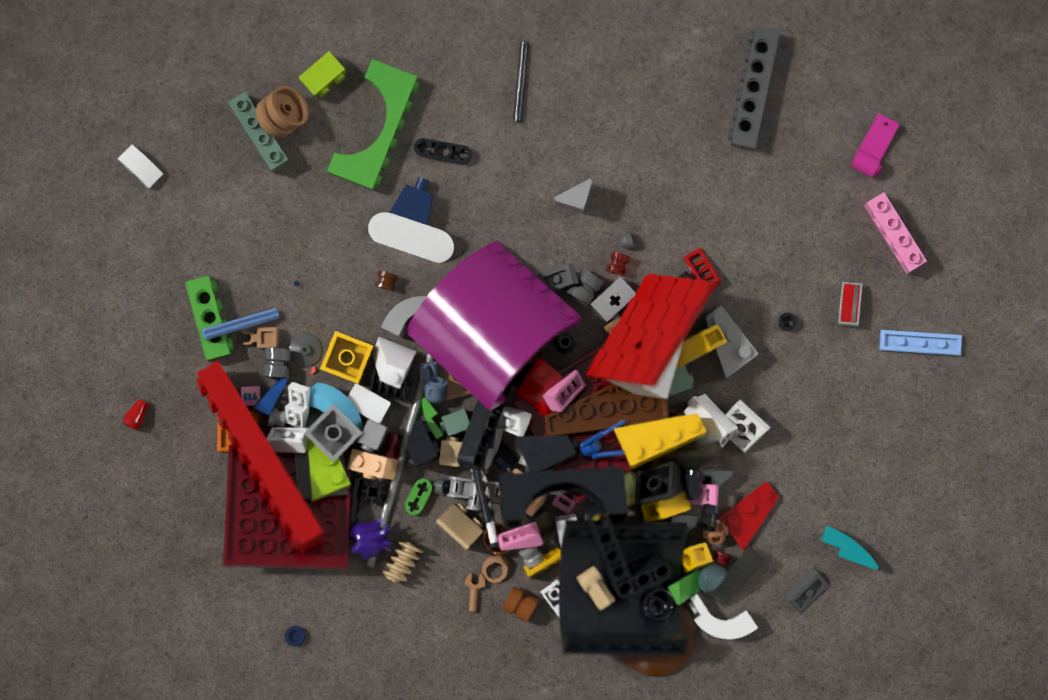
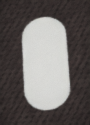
[368,212,454,263]

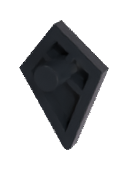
[492,439,517,472]

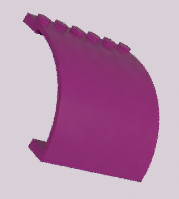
[405,240,582,411]

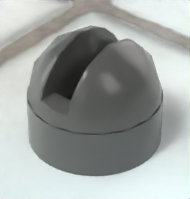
[620,232,635,249]
[433,479,450,495]

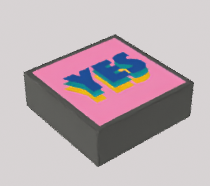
[240,385,262,407]

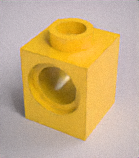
[681,542,713,573]

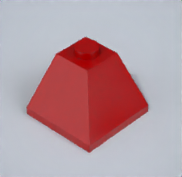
[516,359,570,416]

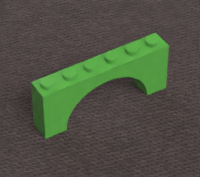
[327,59,420,191]

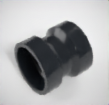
[696,504,721,532]

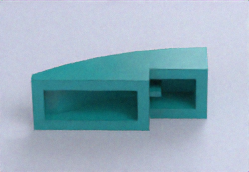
[820,526,879,570]

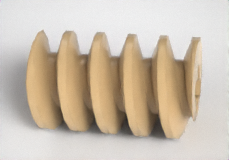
[382,541,424,587]

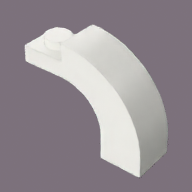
[688,594,758,639]

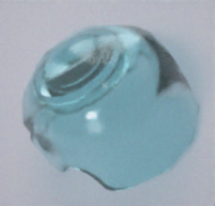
[697,563,728,593]

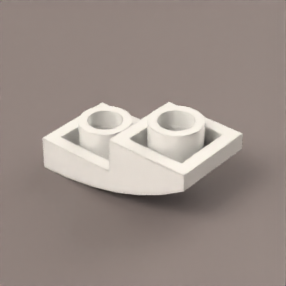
[118,145,163,188]
[285,382,310,428]

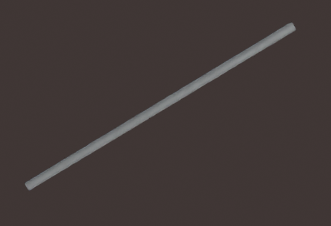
[366,353,434,567]

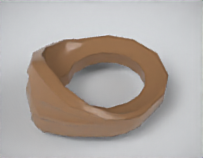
[481,554,509,583]

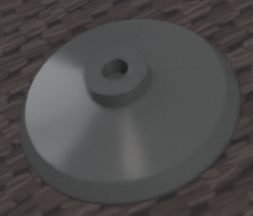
[289,333,323,367]

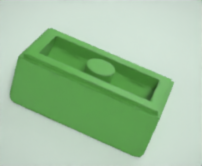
[668,569,700,605]

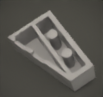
[704,305,759,379]

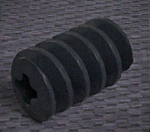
[368,366,413,402]

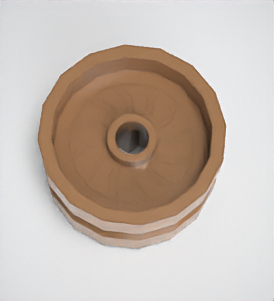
[256,86,309,138]

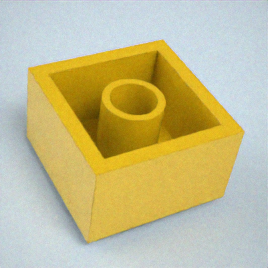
[320,331,374,385]

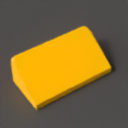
[523,547,561,579]

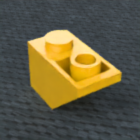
[641,489,691,522]

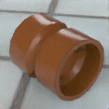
[501,586,539,623]

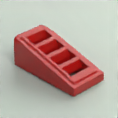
[683,248,722,288]

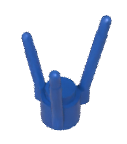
[580,420,625,459]

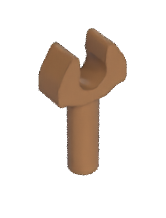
[465,573,485,612]

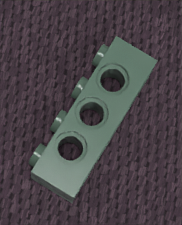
[228,92,290,173]

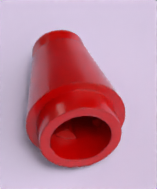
[122,399,149,431]

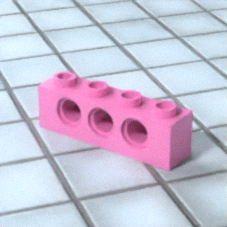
[864,192,927,274]

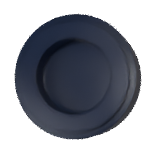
[285,626,305,647]

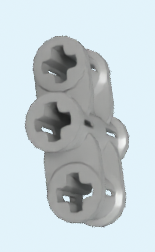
[447,469,500,511]

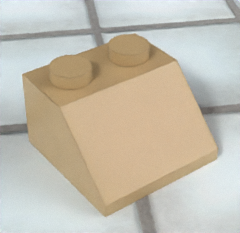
[436,504,483,550]

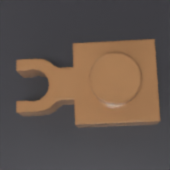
[243,327,279,349]

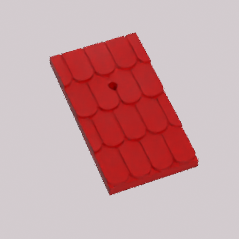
[586,274,717,399]

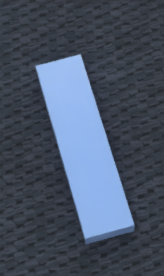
[879,330,962,356]

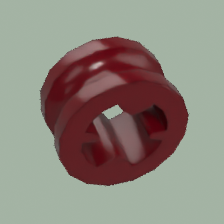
[712,550,732,567]

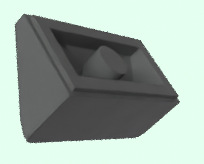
[783,568,829,613]

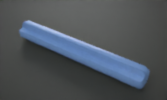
[202,308,279,340]

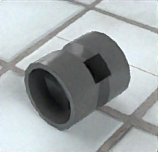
[567,269,604,307]
[263,348,291,379]

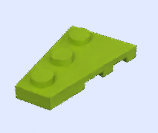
[308,439,350,502]

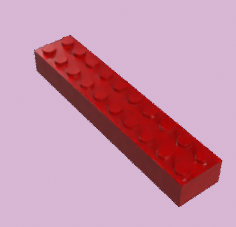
[196,361,324,554]

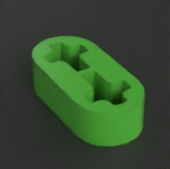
[405,479,432,515]

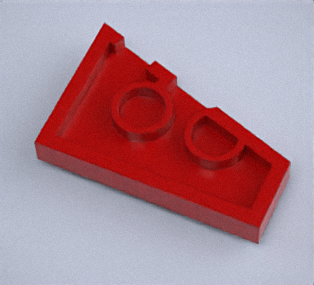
[719,481,779,550]

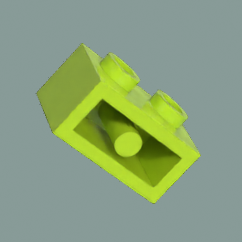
[299,51,346,98]

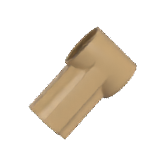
[576,566,614,610]

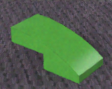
[422,397,444,440]

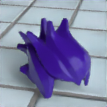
[348,517,392,559]

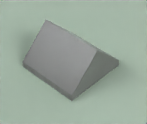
[553,179,592,214]
[304,404,362,462]

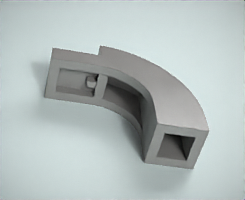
[381,296,426,339]

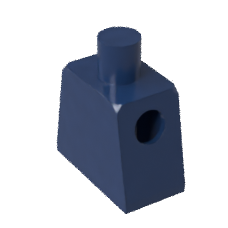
[390,177,433,225]

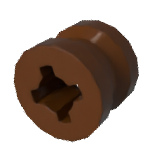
[374,270,398,292]

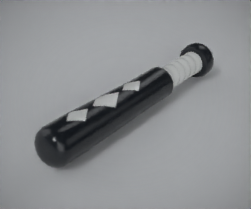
[473,467,500,549]

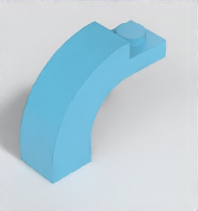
[309,383,363,430]

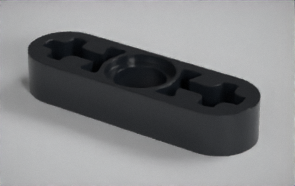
[414,138,472,164]

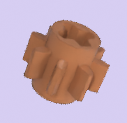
[702,520,728,545]

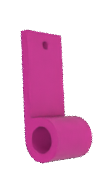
[850,113,900,178]

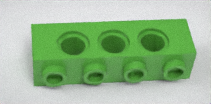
[185,276,234,361]

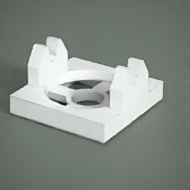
[725,400,770,453]

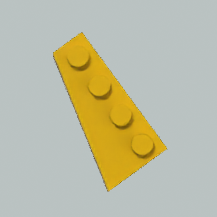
[614,413,706,469]

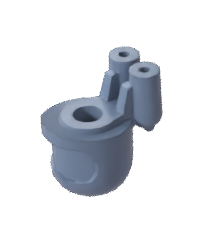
[420,361,448,403]

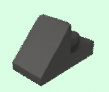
[540,263,579,292]
[691,466,733,493]

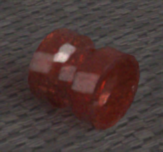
[606,251,631,277]

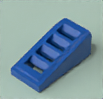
[251,378,287,417]

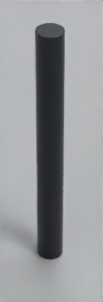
[513,41,529,122]

